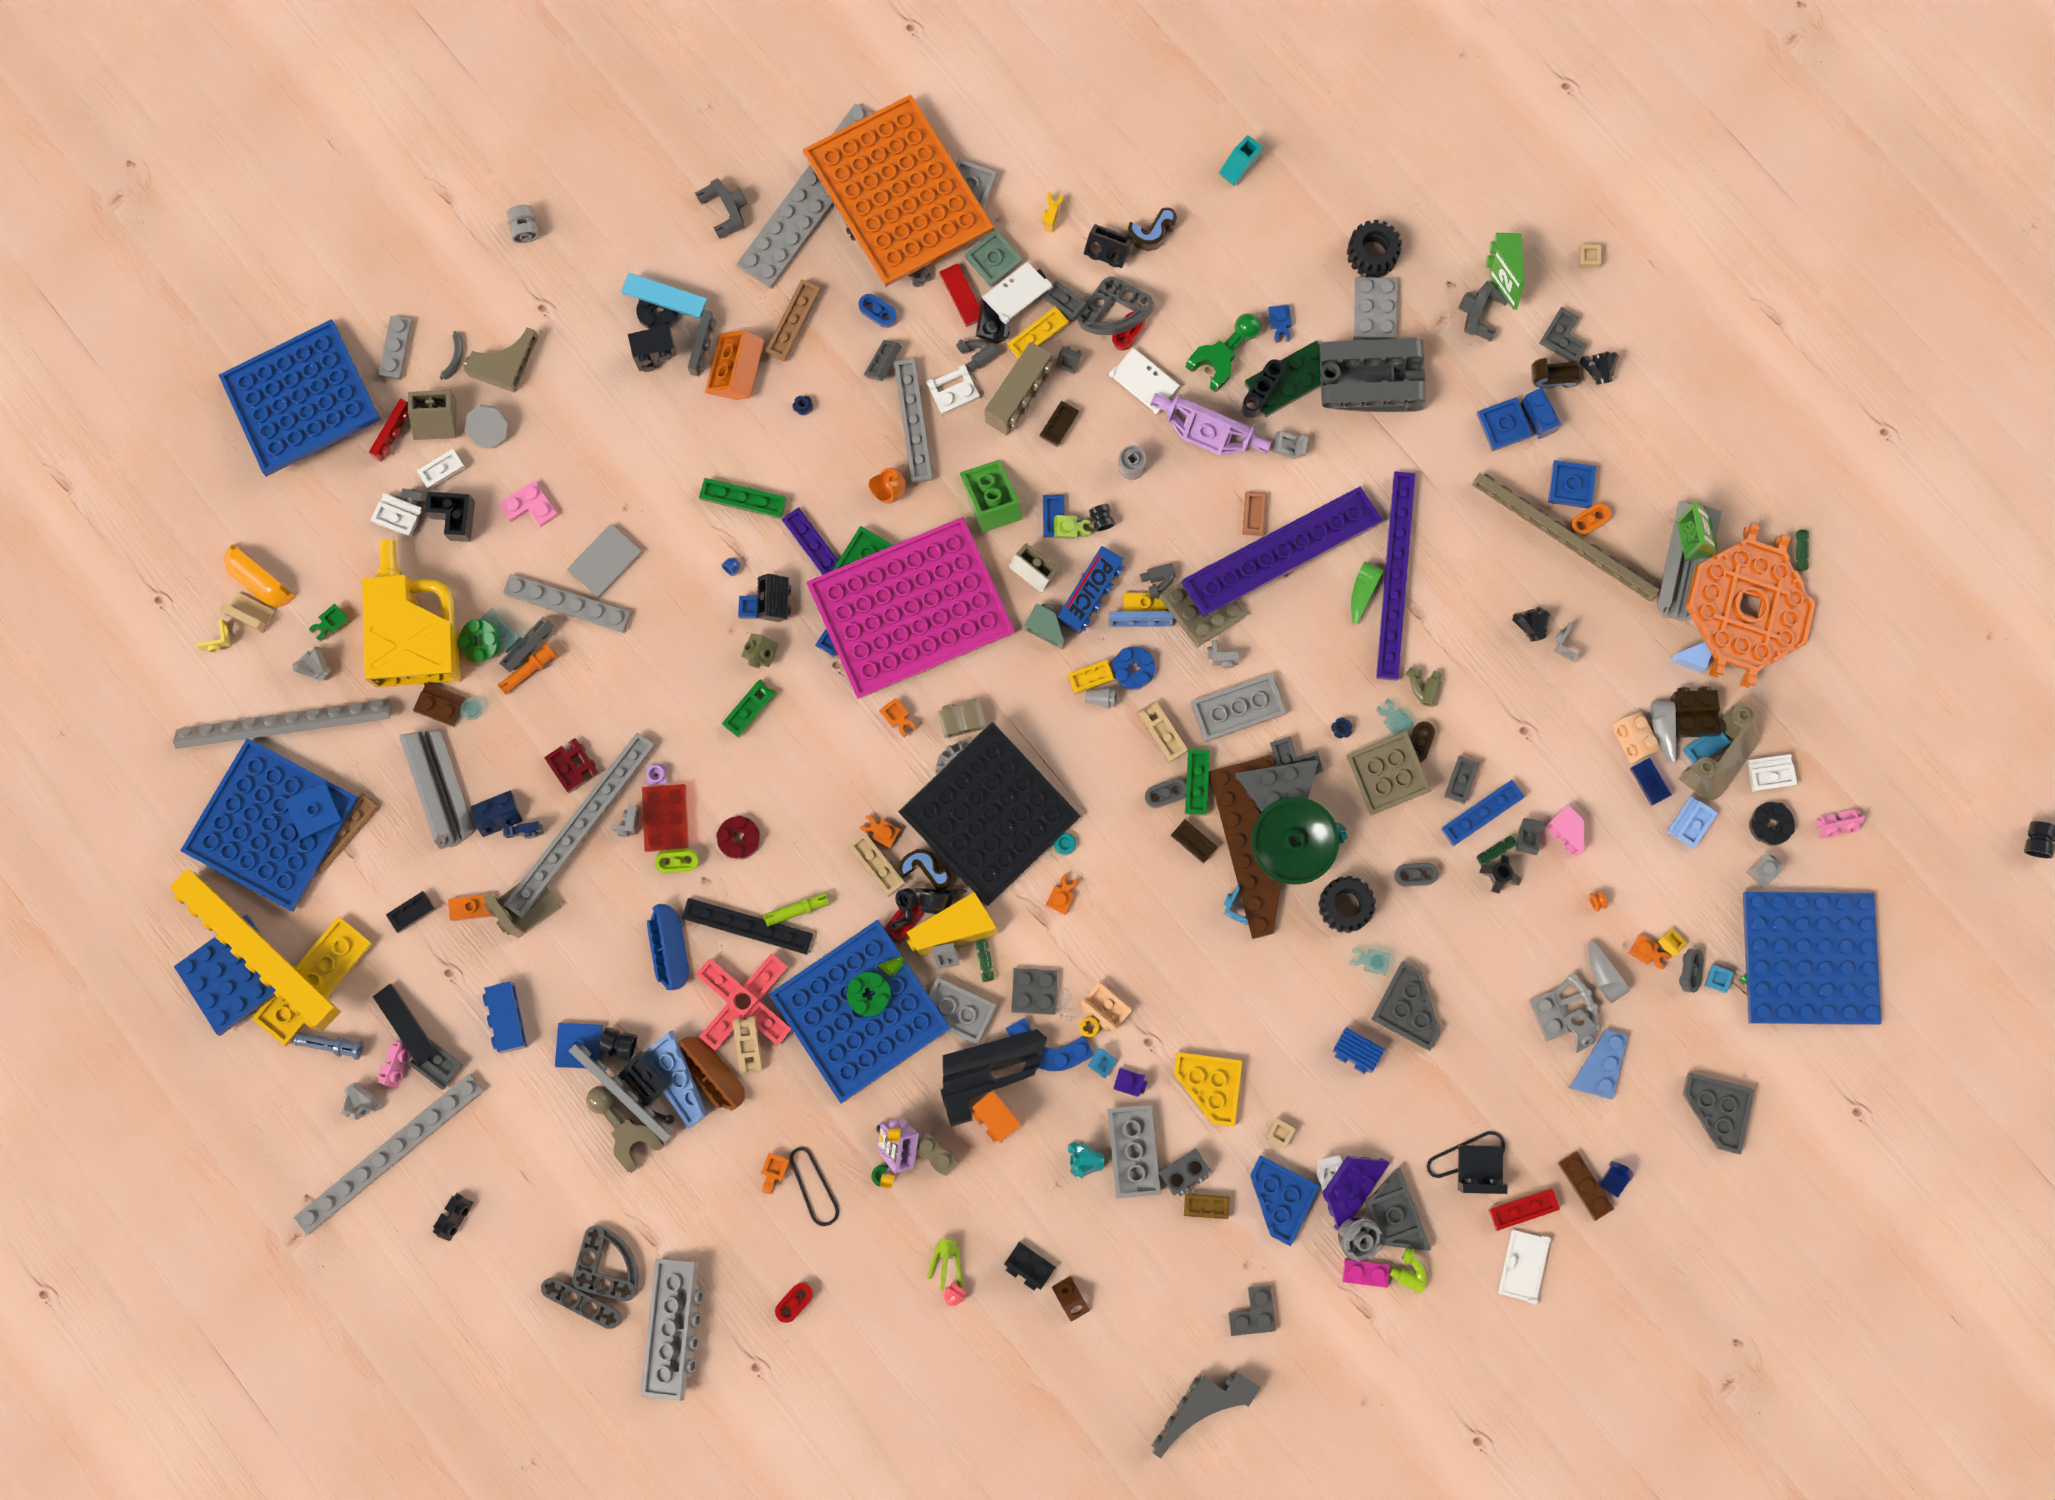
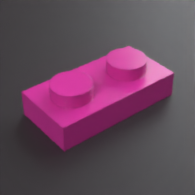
[1342,1260,1390,1288]

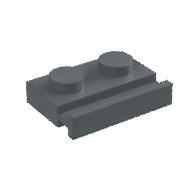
[408,1038,464,1090]

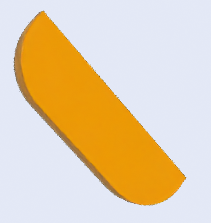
[224,544,296,607]

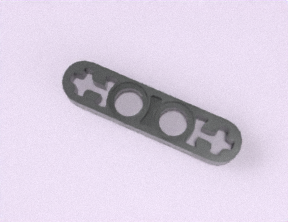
[541,1278,622,1329]

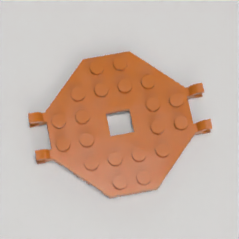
[1686,524,1815,688]

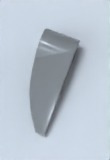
[1650,701,1676,763]
[1588,940,1630,1003]

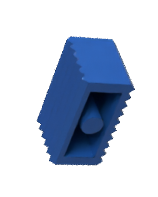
[1521,388,1562,439]
[1332,1027,1385,1074]

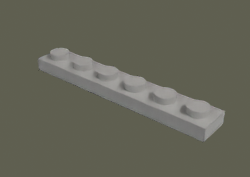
[894,358,933,483]
[503,574,631,633]
[569,1044,672,1143]

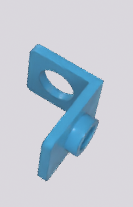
[1223,886,1249,925]

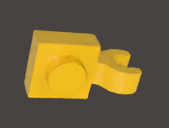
[1041,192,1063,232]

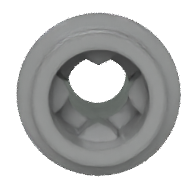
[1085,688,1117,709]

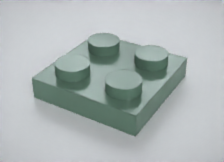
[964,229,1023,287]

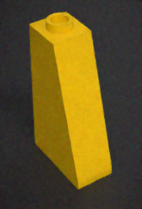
[907,892,999,956]

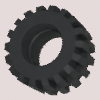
[1347,220,1402,278]
[1318,876,1376,933]

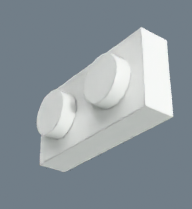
[417,449,465,490]

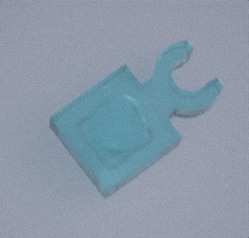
[1377,699,1414,736]
[1349,948,1391,976]

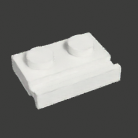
[370,493,423,537]
[1746,754,1797,792]

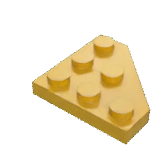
[1173,1052,1242,1127]

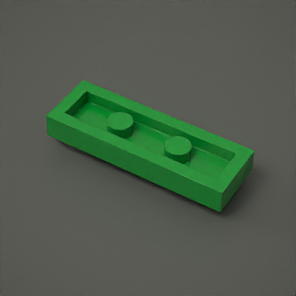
[1185,749,1210,816]

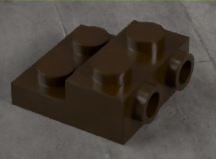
[1671,686,1721,738]

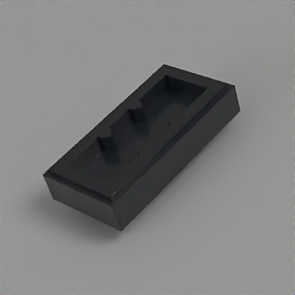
[386,891,436,933]

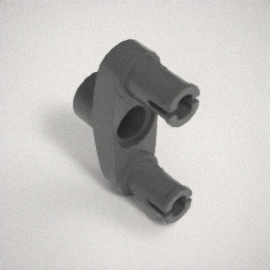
[695,178,748,239]
[1459,281,1508,342]

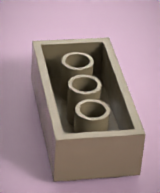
[984,341,1053,436]

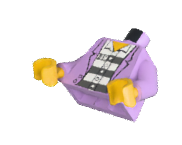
[876,1118,919,1189]

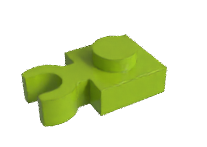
[1054,515,1091,539]

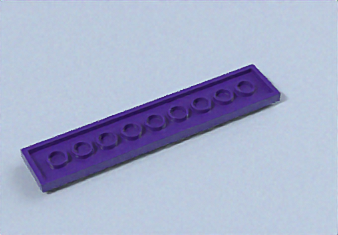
[1181,486,1383,618]

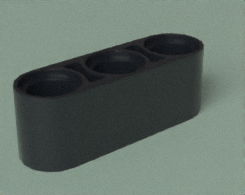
[1242,359,1284,418]

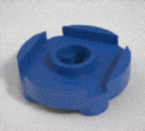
[1112,647,1155,690]

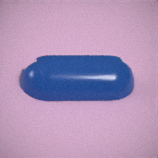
[647,904,689,990]

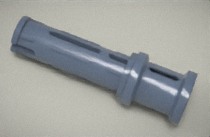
[294,1032,364,1060]

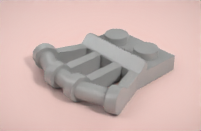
[1529,972,1600,1042]

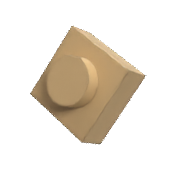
[1579,244,1601,267]
[1265,1118,1296,1149]

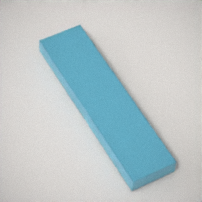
[621,273,708,319]

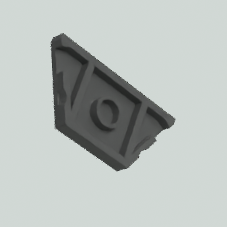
[1235,760,1318,812]
[1365,1167,1431,1251]

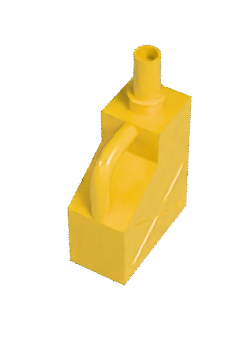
[362,539,461,688]

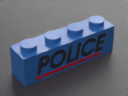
[1057,546,1124,634]

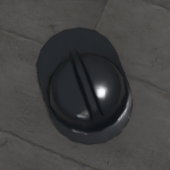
[915,888,967,914]

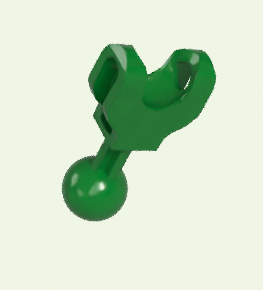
[1185,313,1261,392]

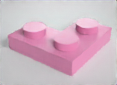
[499,480,558,527]

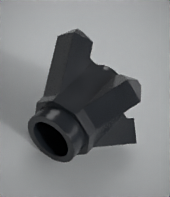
[1579,351,1619,385]
[1512,607,1551,642]
[1479,855,1521,894]

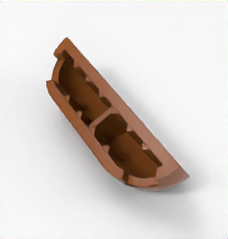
[678,1037,745,1111]

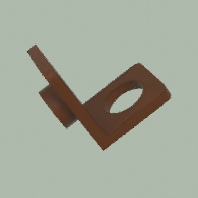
[1052,1276,1090,1321]

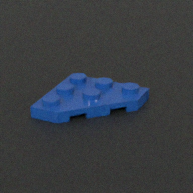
[1250,1155,1320,1246]

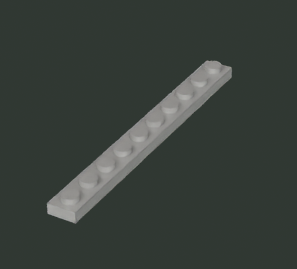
[173,699,392,749]
[504,732,655,918]
[294,1074,484,1235]

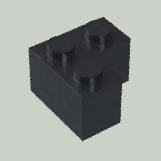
[628,325,677,372]
[425,492,475,542]

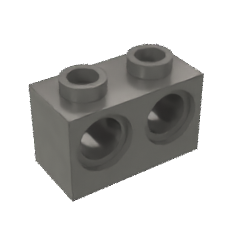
[1159,1148,1211,1197]

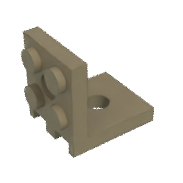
[483,882,561,938]

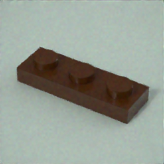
[1557,1151,1614,1221]

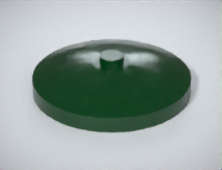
[1251,797,1339,885]

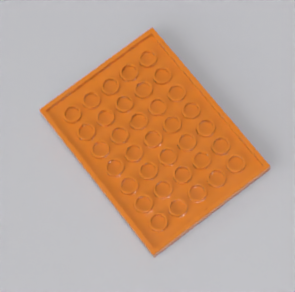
[803,94,994,287]

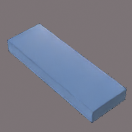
[1109,611,1174,627]

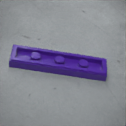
[781,507,838,575]

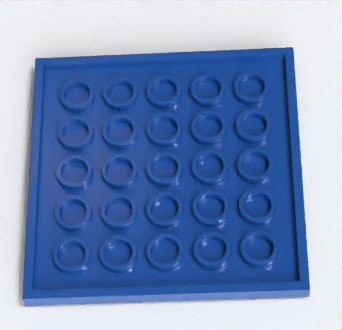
[219,319,381,477]
[180,739,359,912]
[1743,892,1881,1025]
[769,920,951,1104]

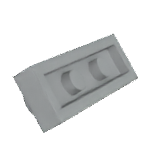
[378,316,413,380]

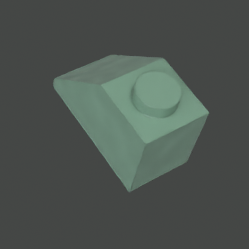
[1024,603,1064,649]

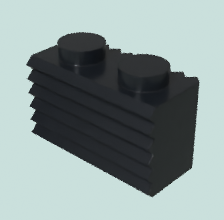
[756,574,791,622]

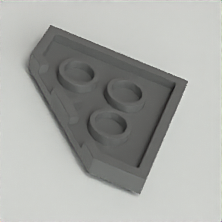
[1371,961,1441,1051]
[1683,1073,1754,1155]

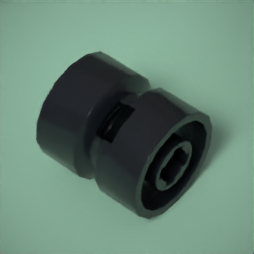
[2024,821,2055,859]
[599,1027,637,1062]

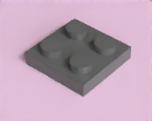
[1011,968,1057,1015]

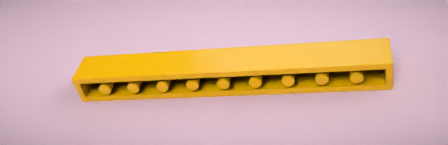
[169,868,341,1031]

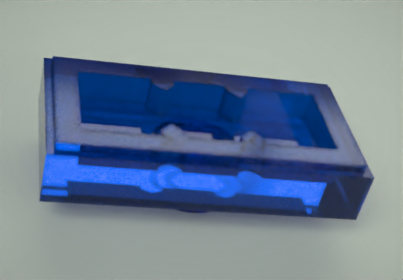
[1630,758,1672,806]

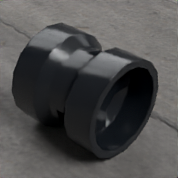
[1089,504,1115,532]

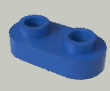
[858,294,897,328]

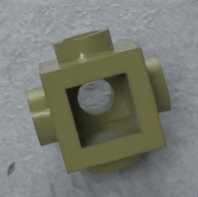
[741,633,779,669]

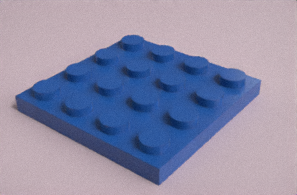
[174,914,276,1036]

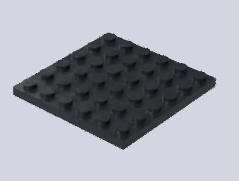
[897,722,1081,906]

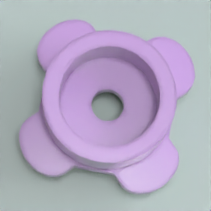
[645,764,667,786]

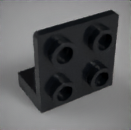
[1457,1145,1508,1194]

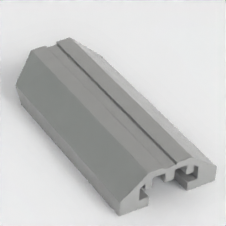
[1656,501,1722,621]
[399,731,474,849]

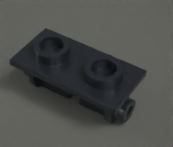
[432,1193,474,1241]

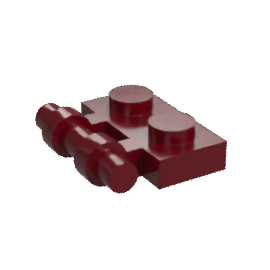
[544,738,599,794]

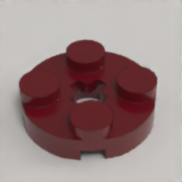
[716,815,760,860]

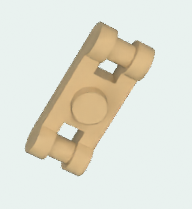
[733,1016,763,1074]

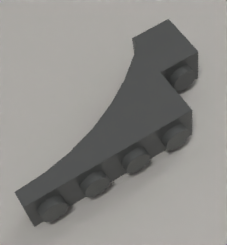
[1151,1371,1261,1459]

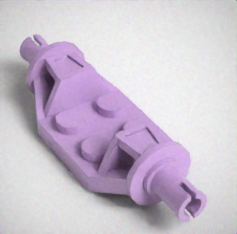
[1150,393,1272,455]

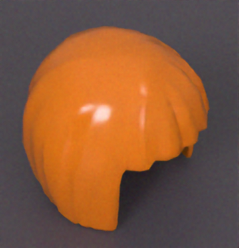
[868,468,906,504]

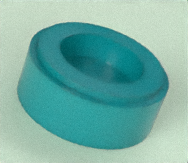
[1054,833,1076,855]

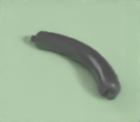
[440,331,463,380]

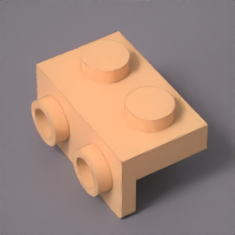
[1612,711,1661,763]
[1080,981,1133,1031]

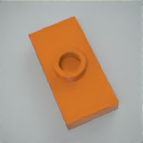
[448,894,494,921]

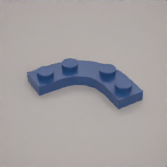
[1005,1018,1094,1072]

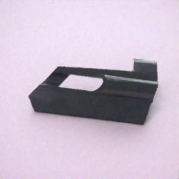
[940,1029,1047,1127]

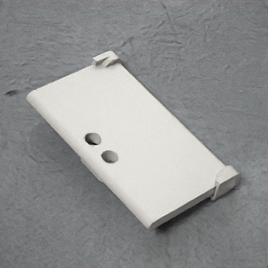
[982,262,1053,324]
[1108,348,1180,415]
[1498,1230,1552,1305]

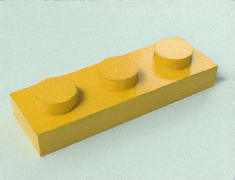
[1007,306,1069,359]

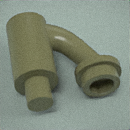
[1406,667,1442,707]

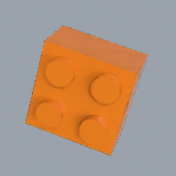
[972,1090,1021,1143]

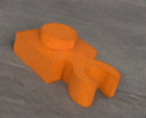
[879,698,916,738]
[860,815,901,849]
[1046,874,1078,915]
[1628,934,1671,969]

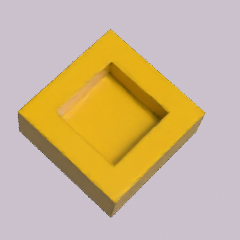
[1658,928,1688,957]

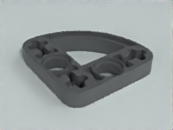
[1077,276,1154,335]
[572,1226,639,1301]

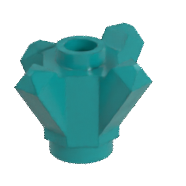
[1068,1142,1104,1178]

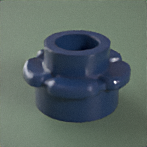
[792,395,813,415]
[1331,718,1352,739]

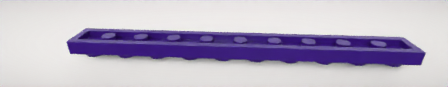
[1376,471,1416,681]

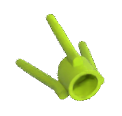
[927,1239,963,1290]

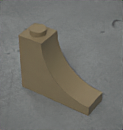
[464,327,538,393]

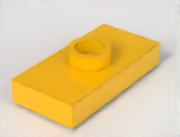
[1123,593,1166,612]
[1067,660,1115,695]

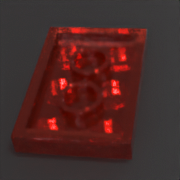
[642,784,689,852]

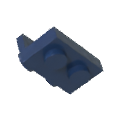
[470,790,523,837]

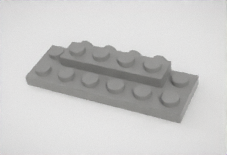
[641,1259,704,1401]

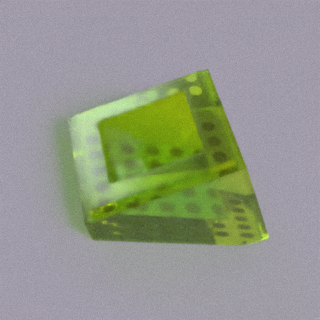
[877,957,906,977]

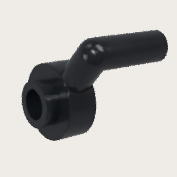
[890,888,917,930]

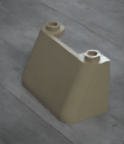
[1678,701,1760,800]

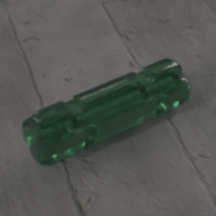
[1796,530,1809,571]
[1476,835,1517,865]
[975,939,994,982]

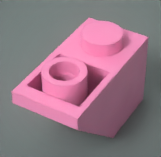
[1546,805,1584,856]

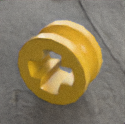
[1079,1017,1099,1038]

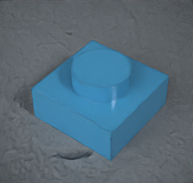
[1704,965,1734,993]
[1087,1048,1117,1079]

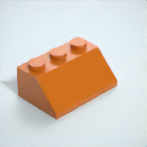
[705,330,764,400]

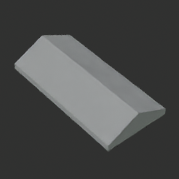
[1108,1105,1161,1198]

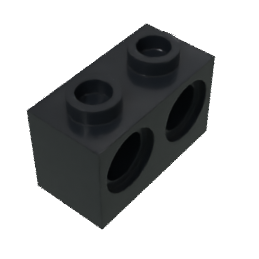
[1083,224,1133,268]

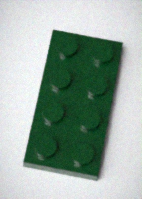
[1244,340,1336,417]

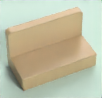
[220,593,275,633]

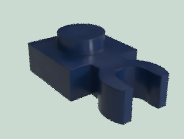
[502,821,543,839]

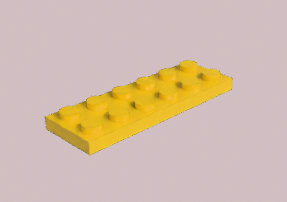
[251,916,373,1047]

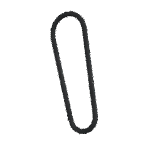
[1427,1131,1506,1178]
[790,1147,839,1226]

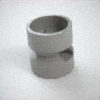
[506,205,539,243]
[1118,445,1147,480]

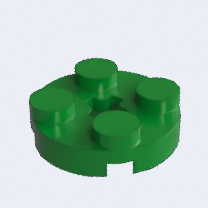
[457,619,501,662]
[847,972,892,1017]

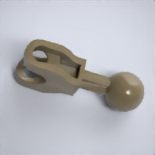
[586,1086,664,1173]

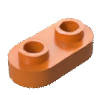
[1570,503,1611,536]

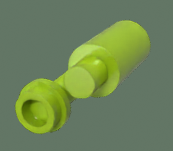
[1389,1248,1427,1294]

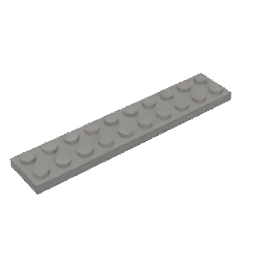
[737,103,872,289]

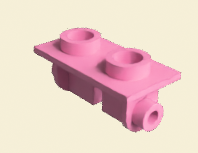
[1816,809,1865,838]
[378,1040,411,1089]

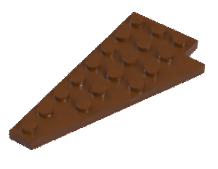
[1209,755,1281,939]

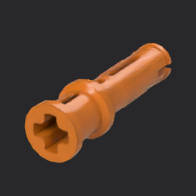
[497,642,558,695]

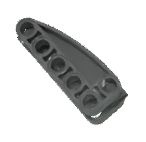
[1319,338,1426,412]

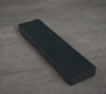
[373,983,438,1066]

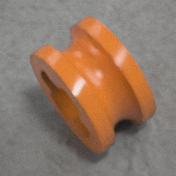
[1589,890,1608,912]

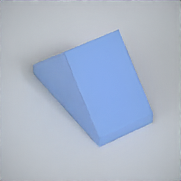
[1671,641,1712,673]

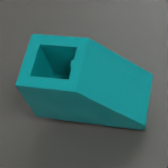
[1219,135,1263,186]

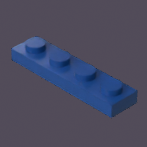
[1441,780,1525,846]

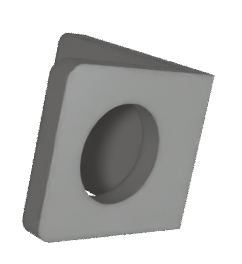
[1553,622,1580,663]
[1563,1009,1596,1053]

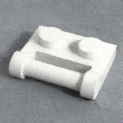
[926,364,980,416]

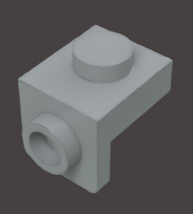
[1273,431,1308,459]
[1207,640,1239,668]

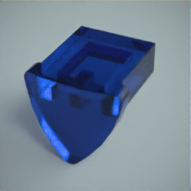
[1598,1161,1634,1198]

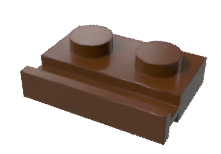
[413,682,466,727]

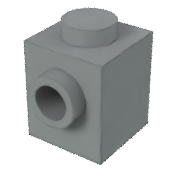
[1746,854,1783,887]

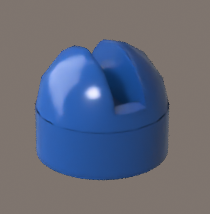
[721,558,740,576]

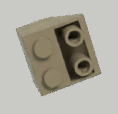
[408,390,456,440]

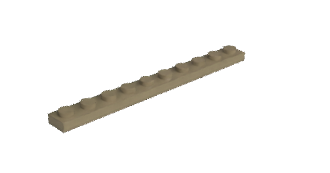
[1472,472,1659,601]

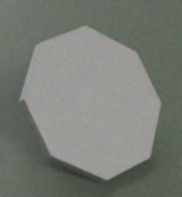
[465,404,508,448]

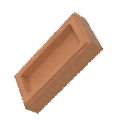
[1242,492,1267,536]

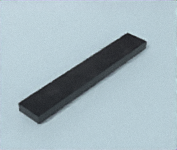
[681,898,813,955]

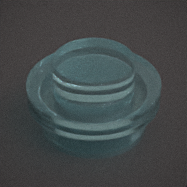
[460,699,482,720]

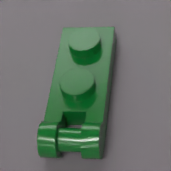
[722,679,777,738]

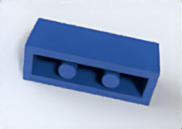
[483,982,527,1053]

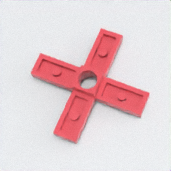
[695,953,792,1051]

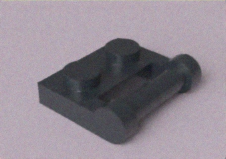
[618,1051,671,1107]

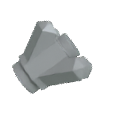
[293,647,332,682]
[341,1083,382,1120]

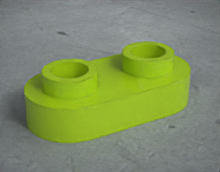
[655,848,699,873]

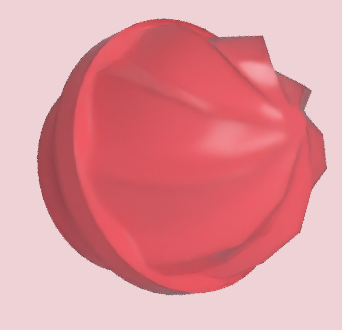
[944,1282,967,1306]

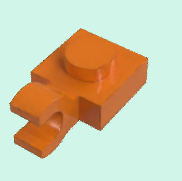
[761,1153,790,1195]

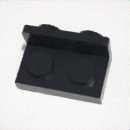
[975,298,1010,344]
[1004,1242,1056,1291]

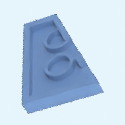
[1569,1029,1628,1100]

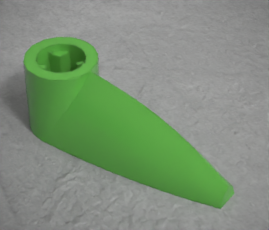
[1351,561,1384,624]

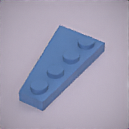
[644,1030,708,1129]

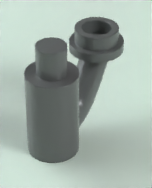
[956,339,1000,371]
[1140,563,1176,599]

